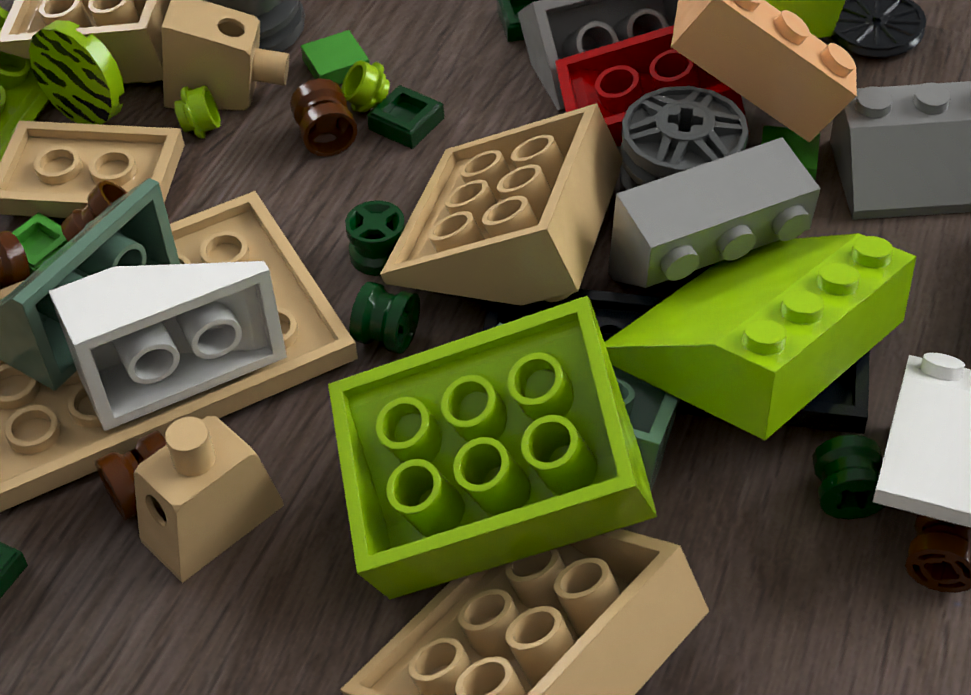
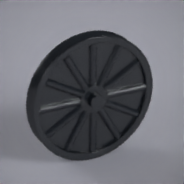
[831,0,926,57]

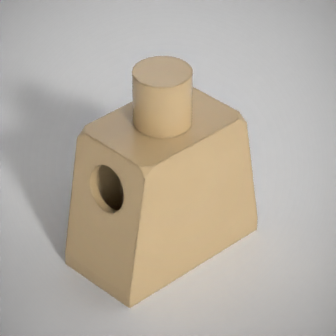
[162,0,290,110]
[134,416,284,583]

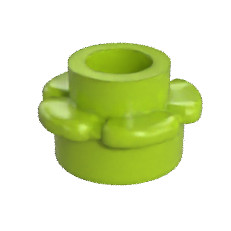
[341,60,390,113]
[174,86,221,139]

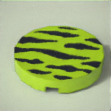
[29,20,124,125]

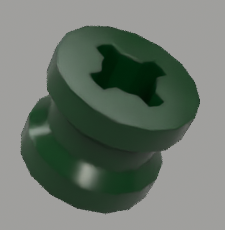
[345,200,405,276]
[349,282,421,354]
[812,434,885,520]

